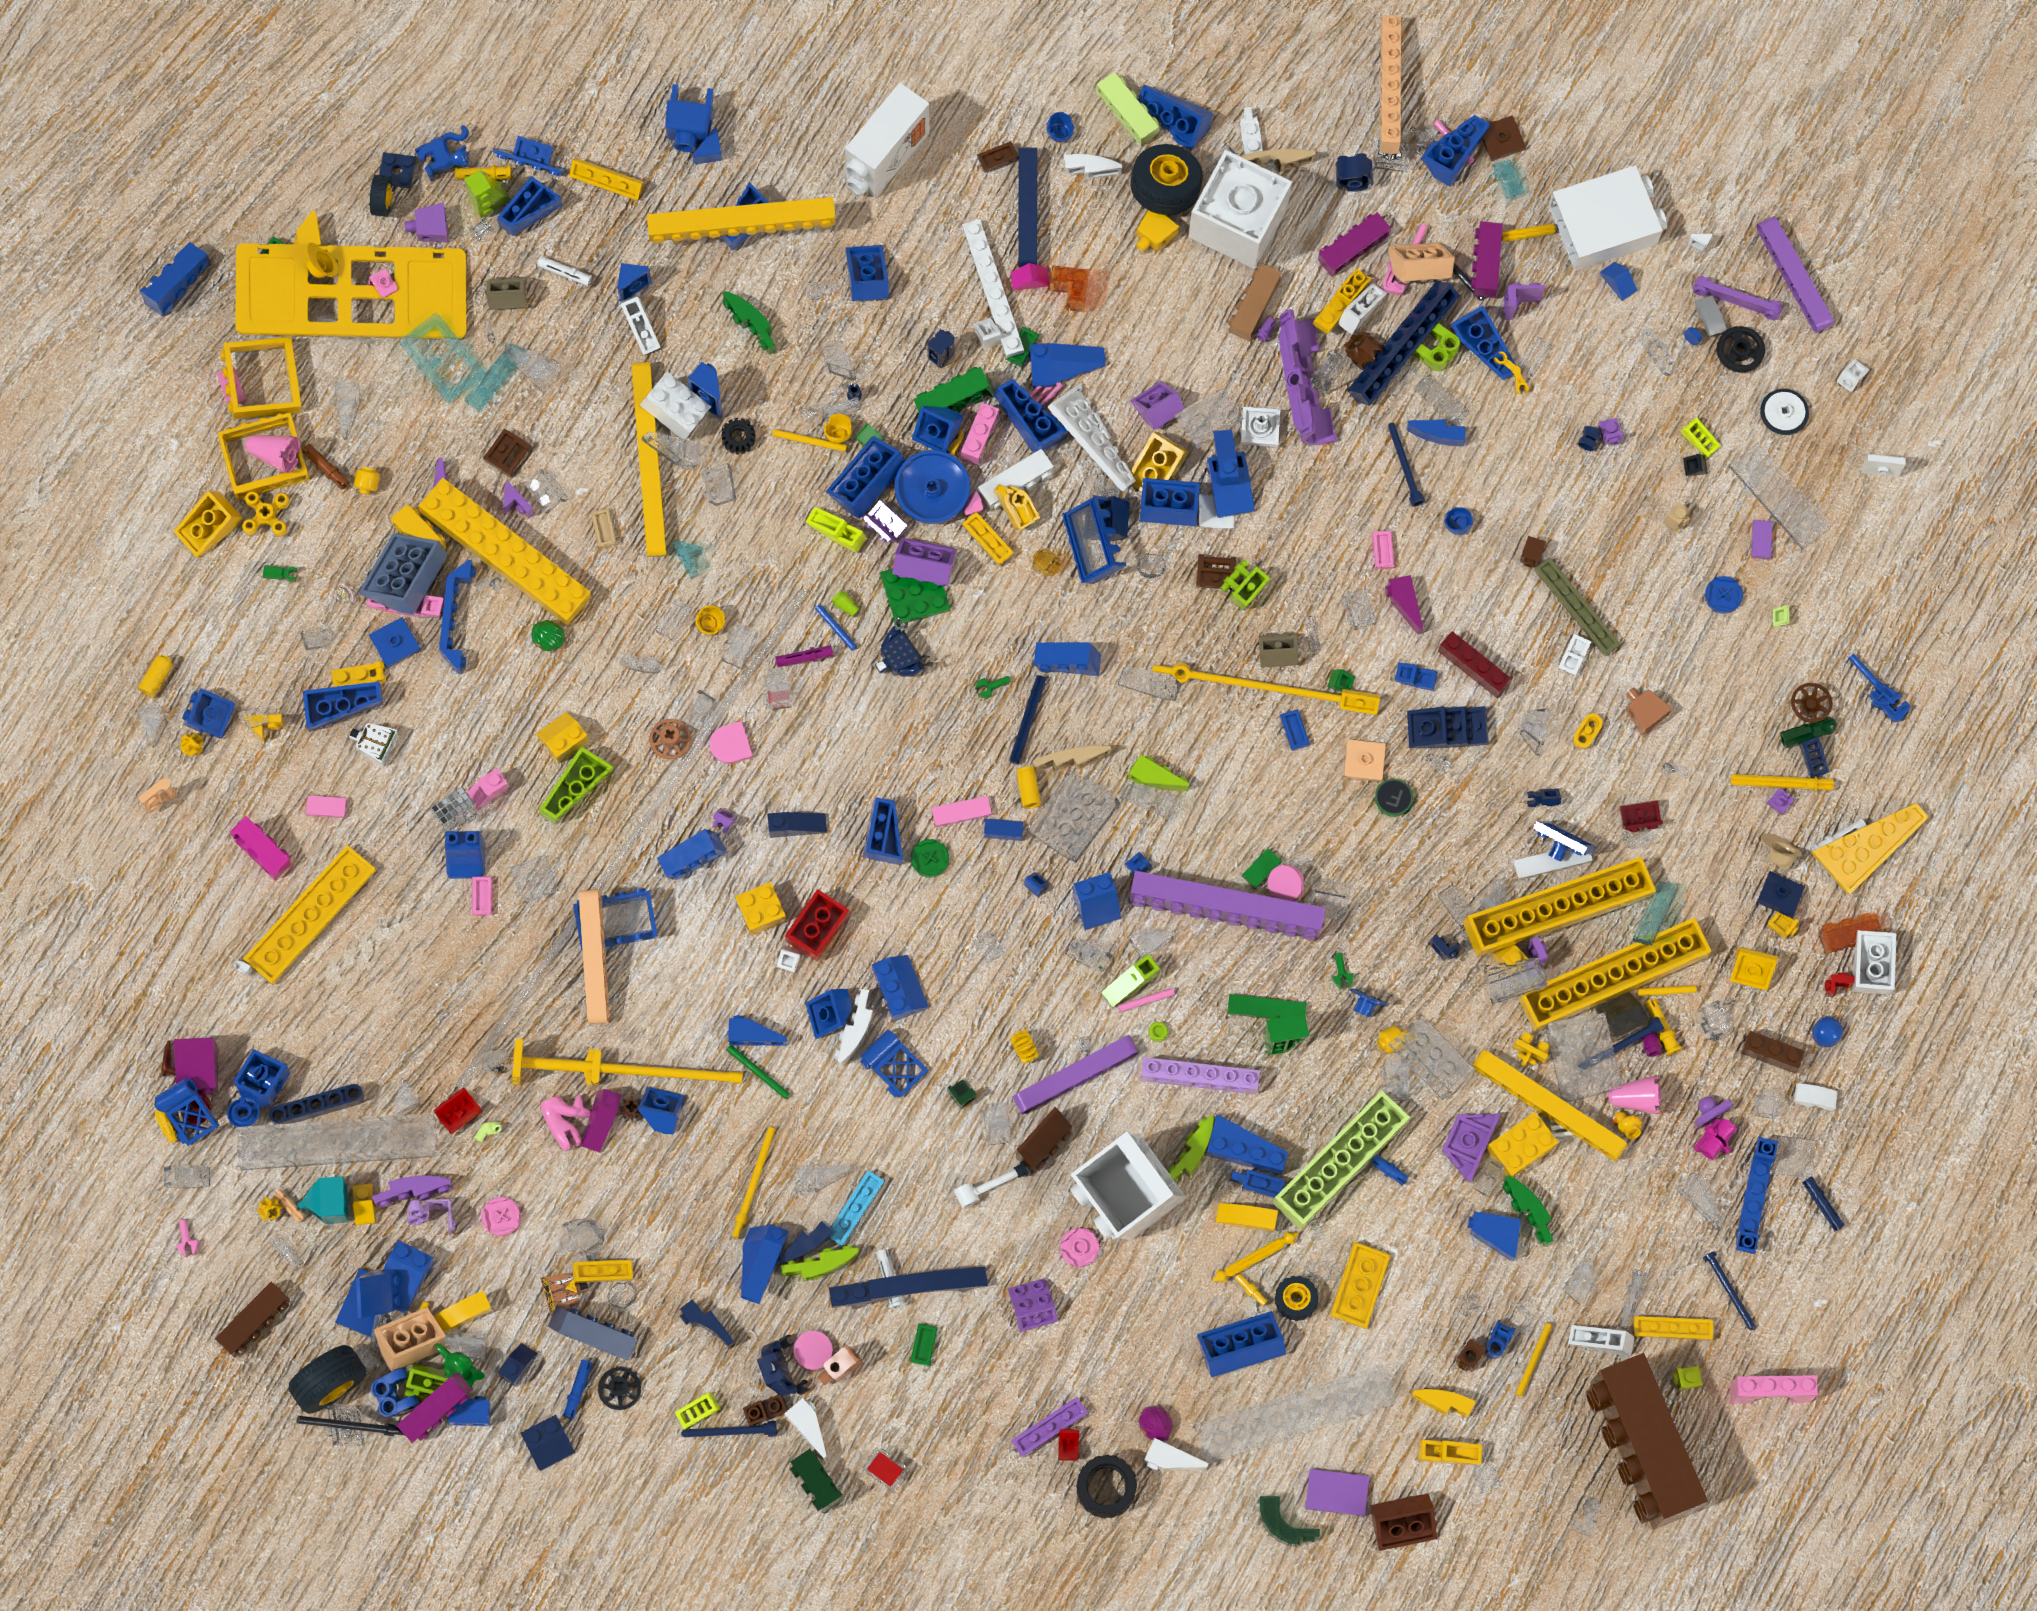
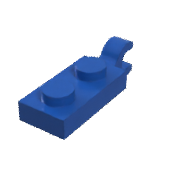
[1230,1169,1285,1198]

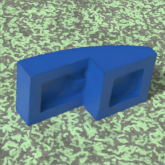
[1395,662,1438,691]

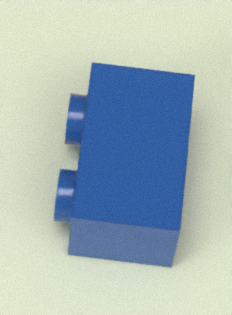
[448,1396,491,1426]

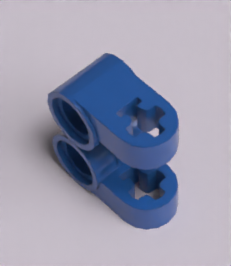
[371,1368,420,1417]

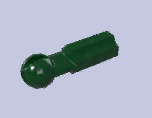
[1780,716,1837,749]

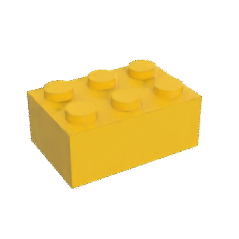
[1486,1112,1559,1178]

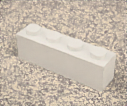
[978,449,1054,511]

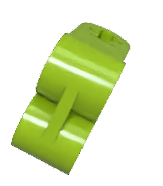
[1413,323,1460,371]

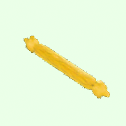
[1212,1232,1299,1283]

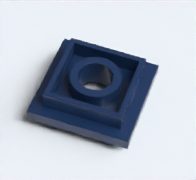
[379,152,416,188]

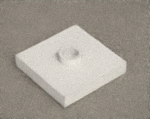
[1861,454,1906,477]

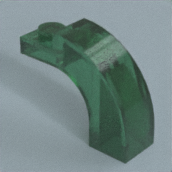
[1258,1496,1320,1547]

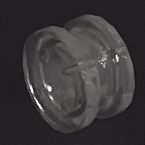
[1079,1037,1090,1055]

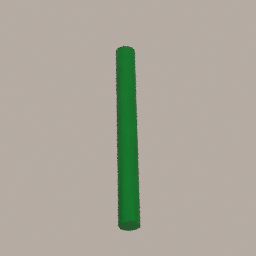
[726,1045,790,1100]

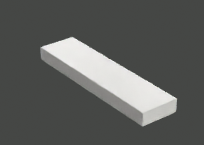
[1513,847,1593,880]

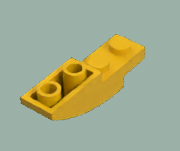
[1313,268,1371,335]

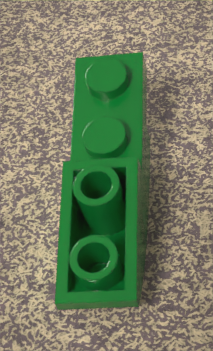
[722,291,776,355]
[1502,1175,1554,1247]

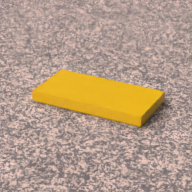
[1329,1242,1391,1330]

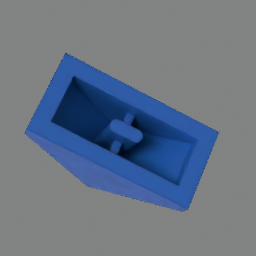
[692,128,722,165]
[1600,262,1637,301]

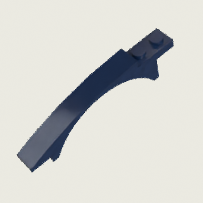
[829,1267,988,1309]

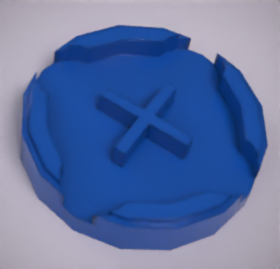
[1705,576,1743,614]

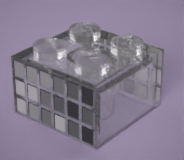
[430,786,478,833]

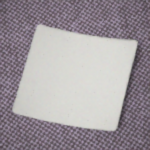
[1199,494,1234,528]

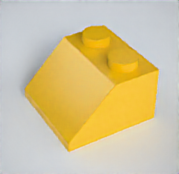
[535,712,589,764]

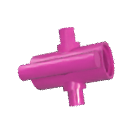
[1693,1118,1737,1160]

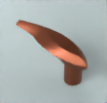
[161,1040,176,1077]

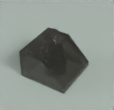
[1595,992,1650,1043]

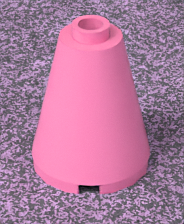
[245,435,301,473]
[1608,1075,1661,1114]

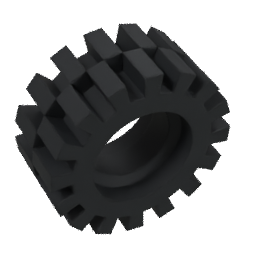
[721,418,756,455]

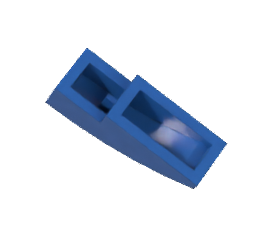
[1406,419,1466,446]

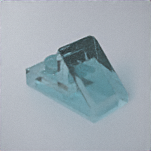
[672,540,702,579]

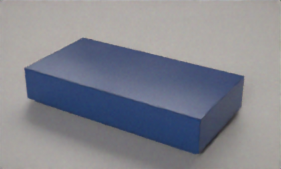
[1280,709,1310,751]

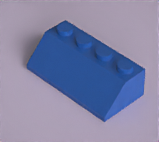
[826,436,905,519]
[1197,1311,1286,1378]

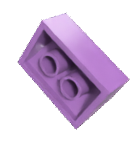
[892,537,957,585]

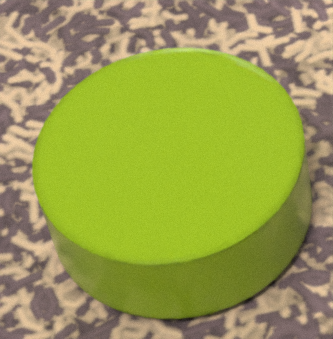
[1148,1022,1168,1042]

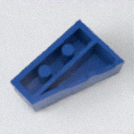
[497,176,562,236]

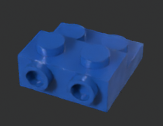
[182,688,236,739]

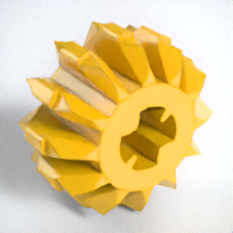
[1010,1029,1039,1064]

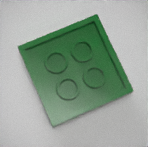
[880,568,950,625]

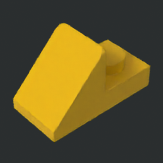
[243,714,284,742]
[352,1184,376,1226]

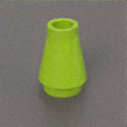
[831,590,860,617]

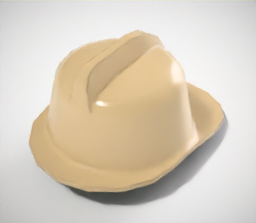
[1761,833,1802,870]

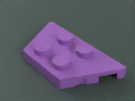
[1442,1113,1501,1183]

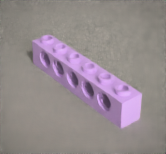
[1141,1057,1260,1094]

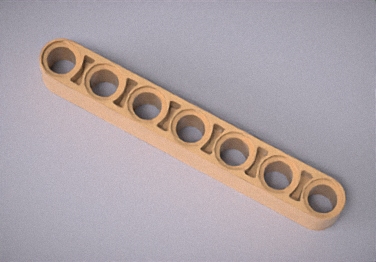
[579,889,610,1024]

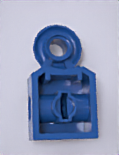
[227,1049,290,1128]

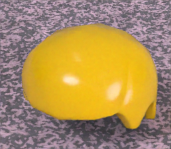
[824,413,852,444]
[695,605,725,636]

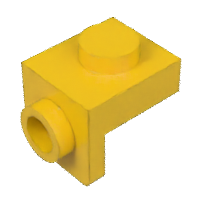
[1767,912,1799,939]

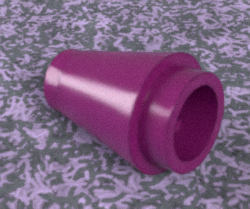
[1643,1032,1663,1057]

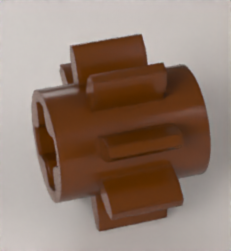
[620,1096,641,1122]

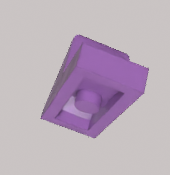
[503,481,534,518]

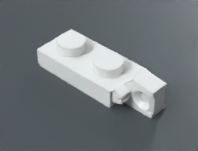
[1240,107,1263,155]

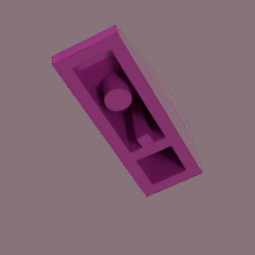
[1385,575,1423,635]
[581,1089,622,1153]

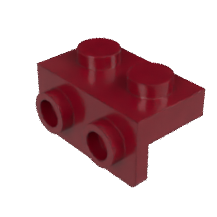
[1619,800,1663,833]

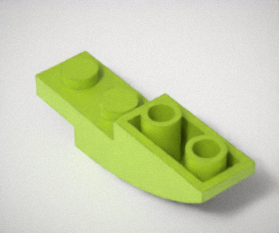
[1167,1115,1214,1181]
[781,1245,859,1282]

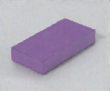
[1751,520,1772,559]

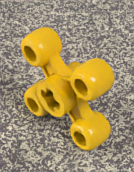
[242,491,290,537]

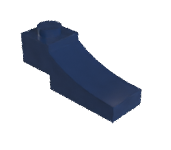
[679,1300,735,1349]

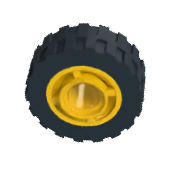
[369,174,393,217]
[1275,1275,1318,1321]

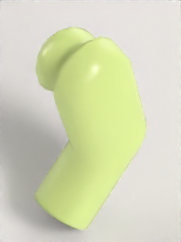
[473,1121,502,1143]

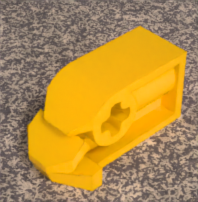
[993,484,1040,531]

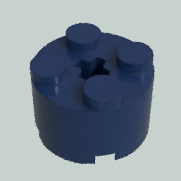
[1335,153,1374,192]

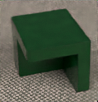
[947,1080,977,1109]

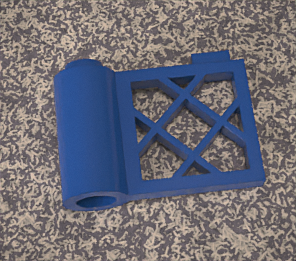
[860,1029,928,1098]
[154,1077,219,1146]

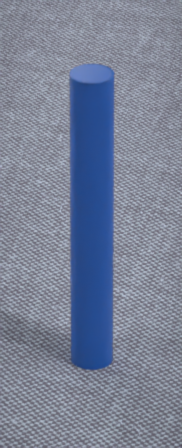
[815,604,857,651]

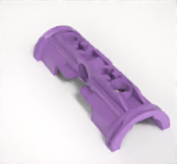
[1279,309,1338,445]

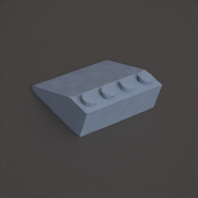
[359,533,448,615]

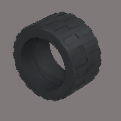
[1076,1455,1137,1519]

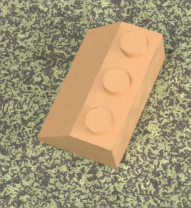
[1388,243,1455,283]
[374,1307,446,1372]

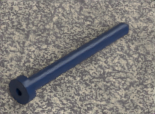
[1703,1251,1756,1330]

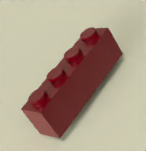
[1438,631,1511,698]

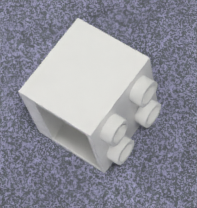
[1189,150,1292,269]
[1070,1131,1187,1240]

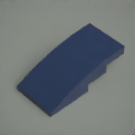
[1407,706,1489,748]

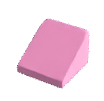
[963,491,983,515]

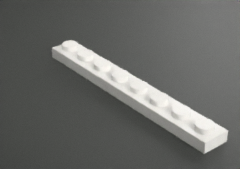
[962,219,1024,358]

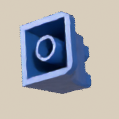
[445,831,485,879]

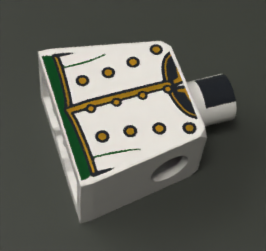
[349,723,399,767]

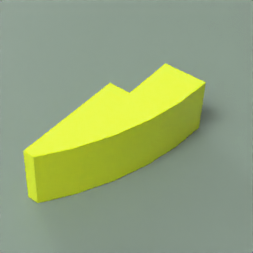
[805,507,867,553]

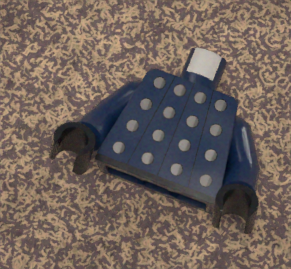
[875,617,933,677]
[757,1335,810,1395]

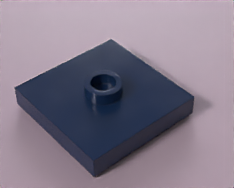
[1756,871,1805,918]

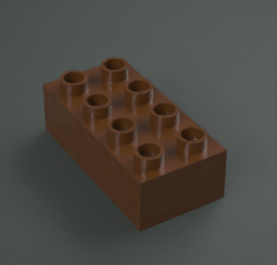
[1585,1353,1708,1530]

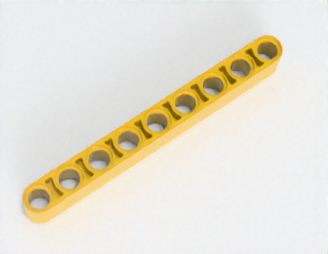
[1471,1050,1628,1161]

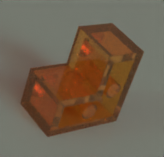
[1049,266,1089,312]

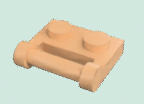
[138,778,176,813]

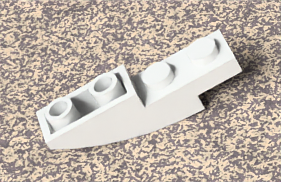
[835,989,873,1067]

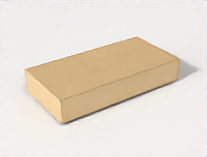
[591,508,617,549]

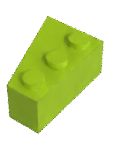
[464,170,512,218]

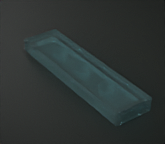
[464,343,525,412]
[1633,881,1678,946]

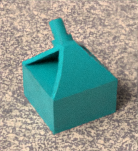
[297,1176,349,1224]

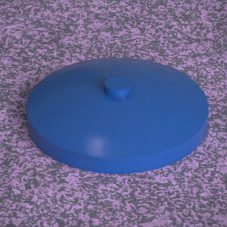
[895,450,970,524]

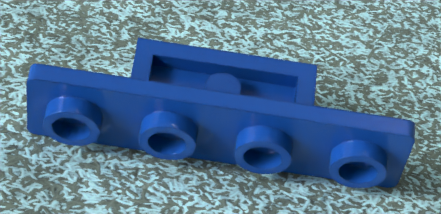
[492,135,566,176]

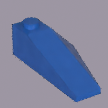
[1451,305,1517,380]

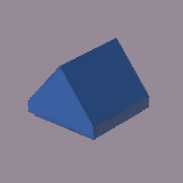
[1023,872,1049,897]

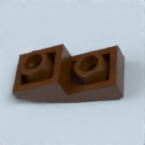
[743,1395,788,1426]

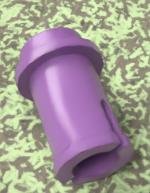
[1256,317,1277,342]

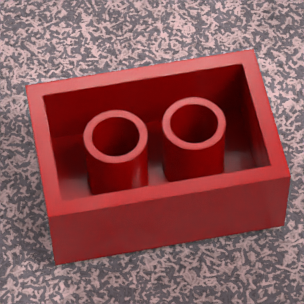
[785,889,850,962]

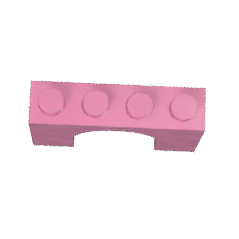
[1730,1375,1818,1404]

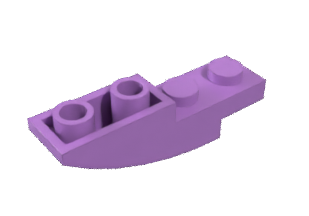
[372,1175,453,1208]

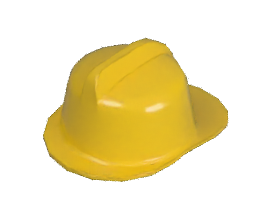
[306,243,338,278]

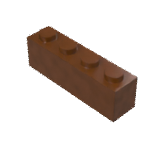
[215,1282,290,1358]

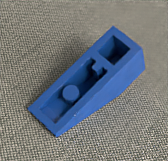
[1213,430,1239,485]
[728,1015,787,1046]

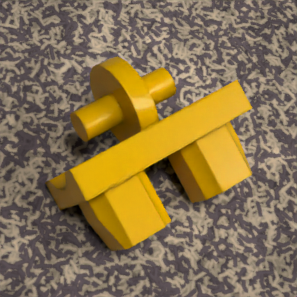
[1513,1032,1550,1067]

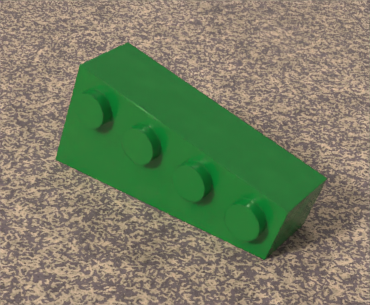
[913,366,995,413]

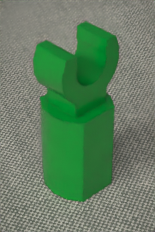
[263,565,298,583]

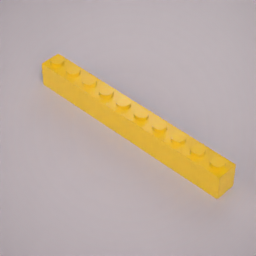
[647,197,836,243]

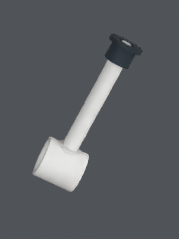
[954,1162,1028,1209]

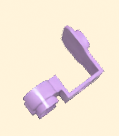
[407,1199,455,1236]

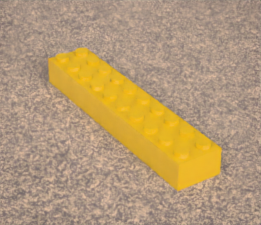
[418,477,591,626]
[1462,856,1656,957]
[1518,917,1712,1033]

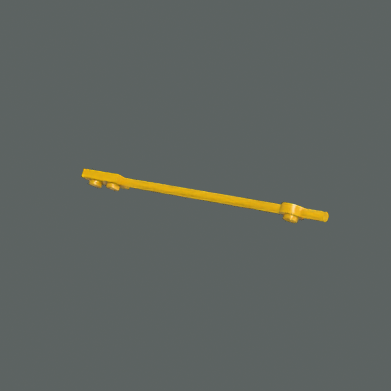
[1152,662,1380,715]

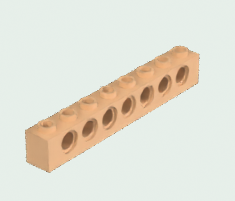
[1380,15,1401,154]

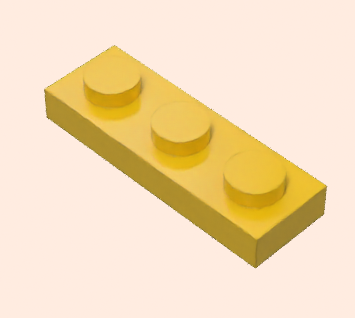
[962,512,1014,566]
[572,1260,633,1283]

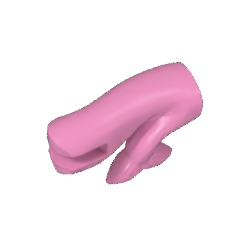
[540,1094,591,1151]

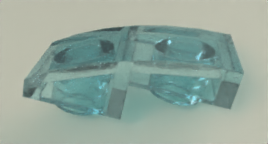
[1492,159,1525,199]

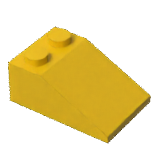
[1131,432,1190,491]
[173,490,243,558]

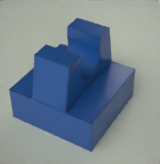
[1125,852,1152,875]

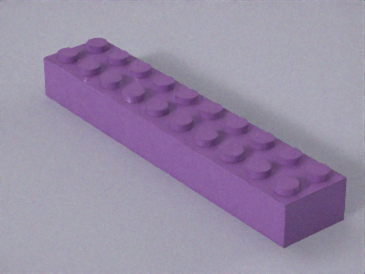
[1129,871,1325,941]

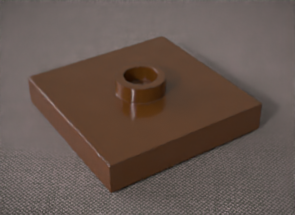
[1482,115,1526,161]

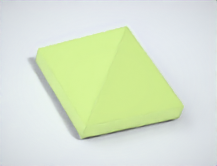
[1773,605,1790,627]

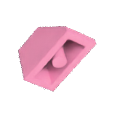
[466,768,509,809]

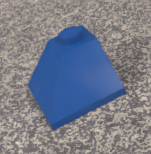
[912,406,964,453]
[805,989,852,1039]
[638,1086,685,1135]

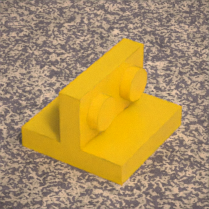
[1730,947,1778,990]

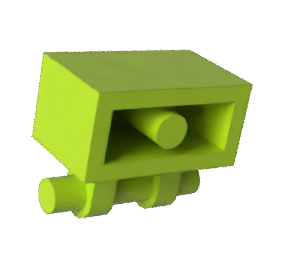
[1220,559,1271,610]
[404,1363,448,1402]

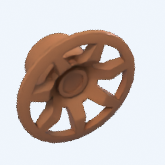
[649,719,691,759]

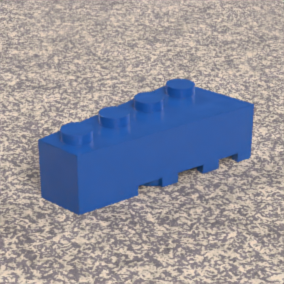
[140,242,210,317]
[994,379,1069,453]
[303,681,383,732]
[1206,1115,1288,1175]

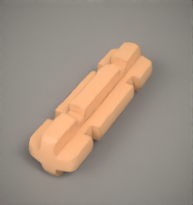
[273,1189,306,1223]

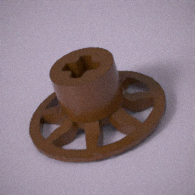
[1791,683,1833,723]

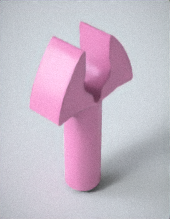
[176,1219,198,1257]

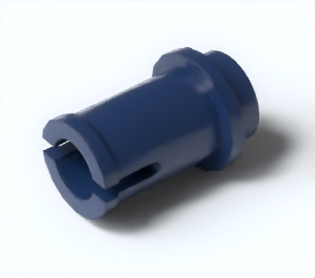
[847,384,862,403]

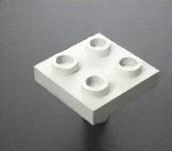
[1240,407,1280,447]

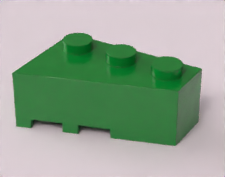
[1263,1014,1309,1056]

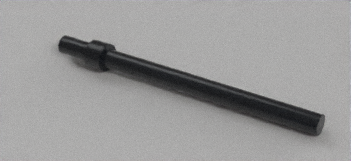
[296,1416,405,1436]

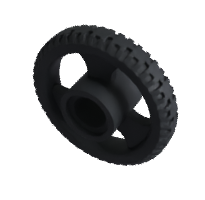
[1716,326,1765,373]

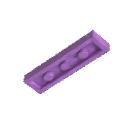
[1011,1397,1088,1458]

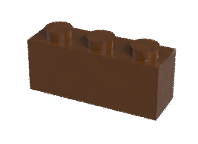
[1741,1031,1805,1073]

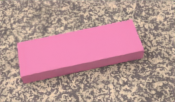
[932,796,992,827]

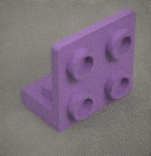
[1504,283,1545,320]
[1008,1278,1058,1332]

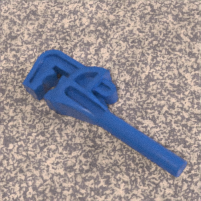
[1848,653,1911,722]

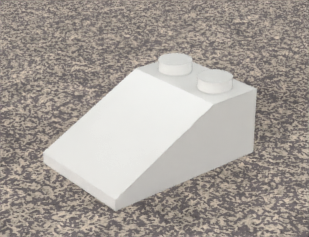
[1852,930,1896,995]

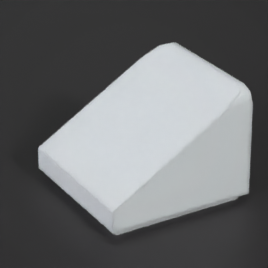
[1688,234,1713,251]
[776,946,802,972]

